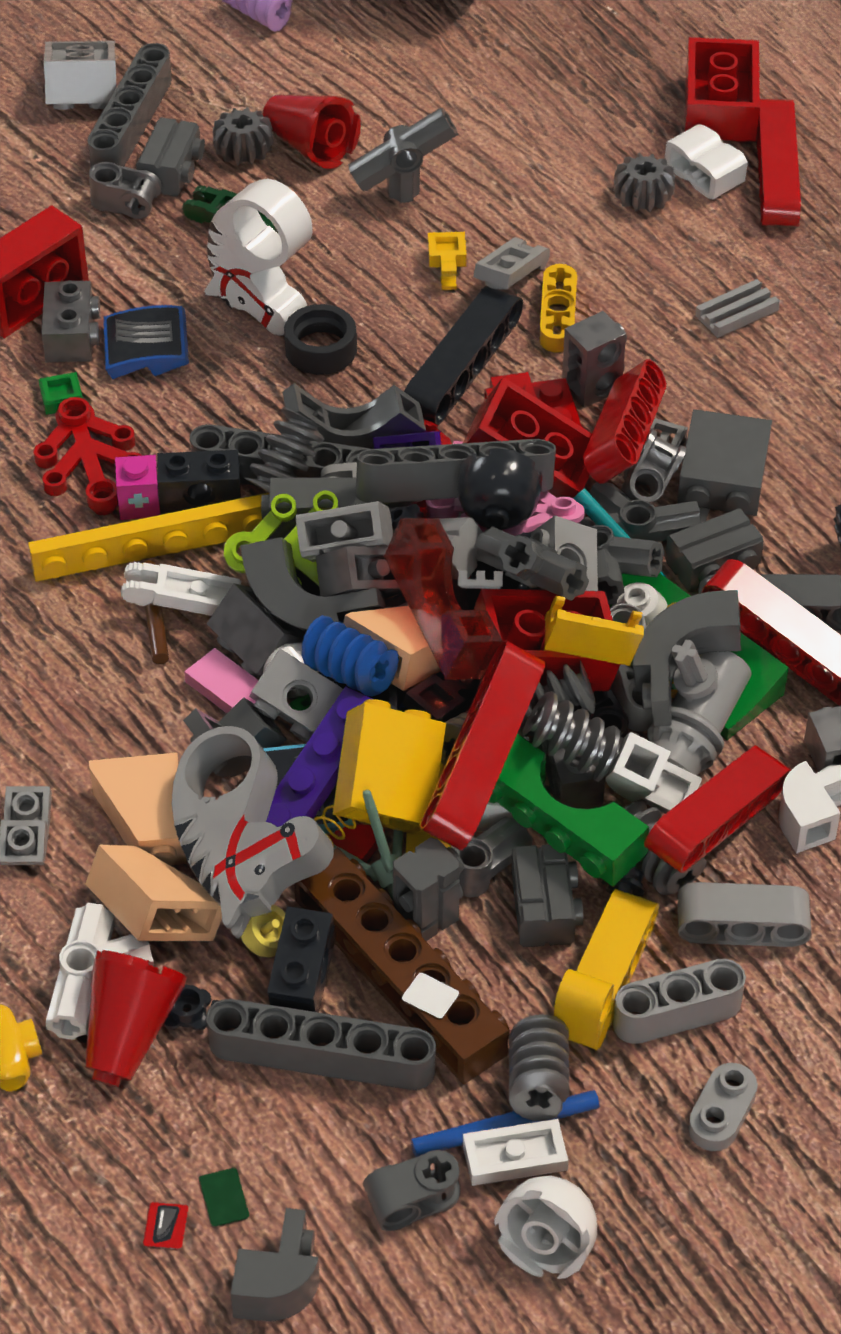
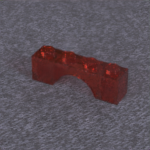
[384,518,503,680]

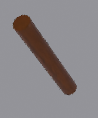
[141,560,169,664]

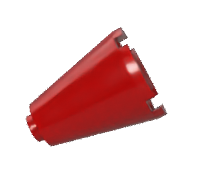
[263,95,361,169]
[85,950,187,1088]

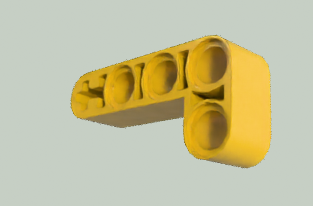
[554,889,659,1050]

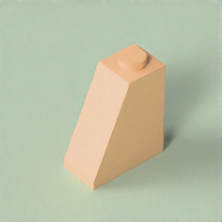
[344,602,473,691]
[89,753,187,866]
[85,845,222,941]

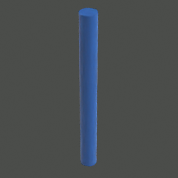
[410,1090,600,1157]

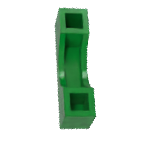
[489,734,649,887]

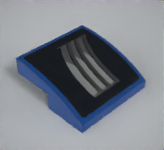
[103,305,189,379]

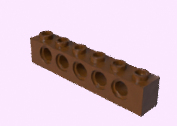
[294,847,510,1085]

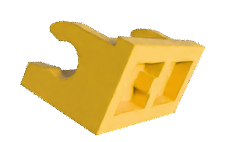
[545,596,644,666]

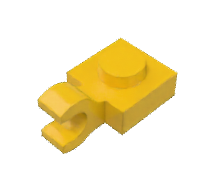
[428,232,467,290]

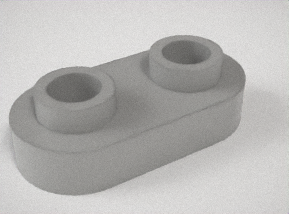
[689,1063,757,1151]

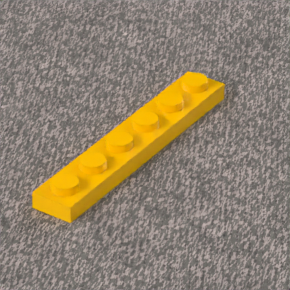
[28,493,269,582]

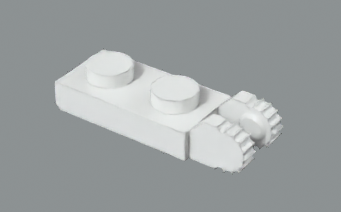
[121,561,241,616]

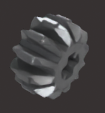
[213,107,273,165]
[614,153,675,212]

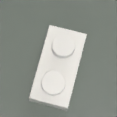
[463,1119,568,1186]

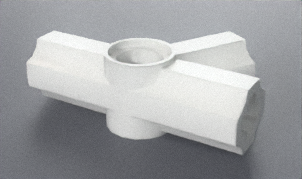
[46,903,154,1040]

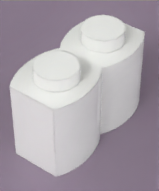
[665,124,748,199]

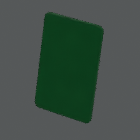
[199,1168,249,1227]

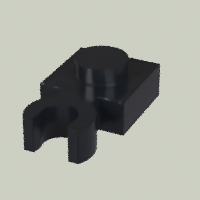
[402,665,480,722]

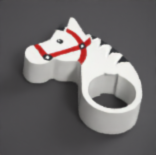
[204,179,313,335]

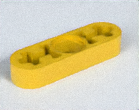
[539,264,577,353]

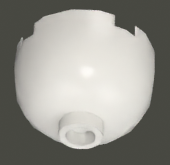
[494,1176,597,1279]

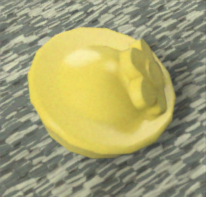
[241,905,285,958]

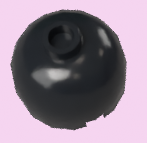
[457,448,543,530]

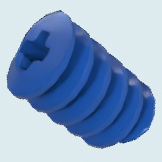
[302,615,399,697]

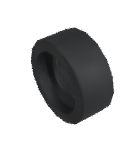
[284,304,357,375]

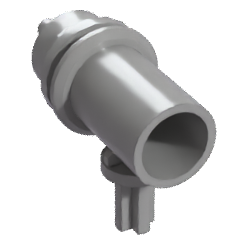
[647,640,752,776]

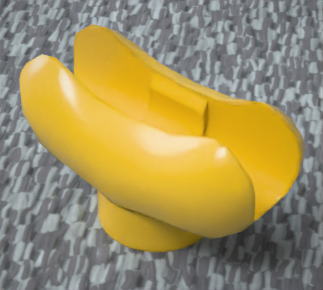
[0,1004,43,1092]

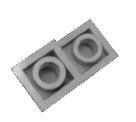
[0,786,52,865]

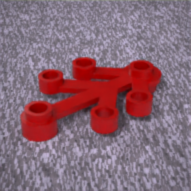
[33,397,142,515]

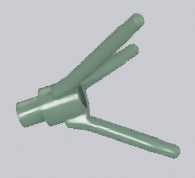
[334,790,403,901]

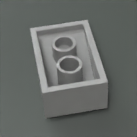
[44,41,116,110]

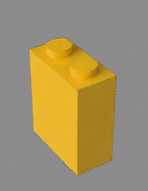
[333,699,446,834]

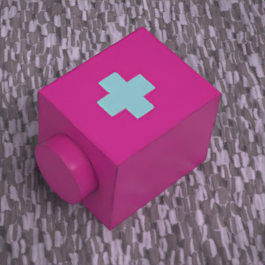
[115,455,161,520]

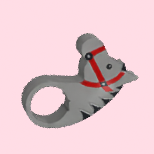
[172,726,334,939]

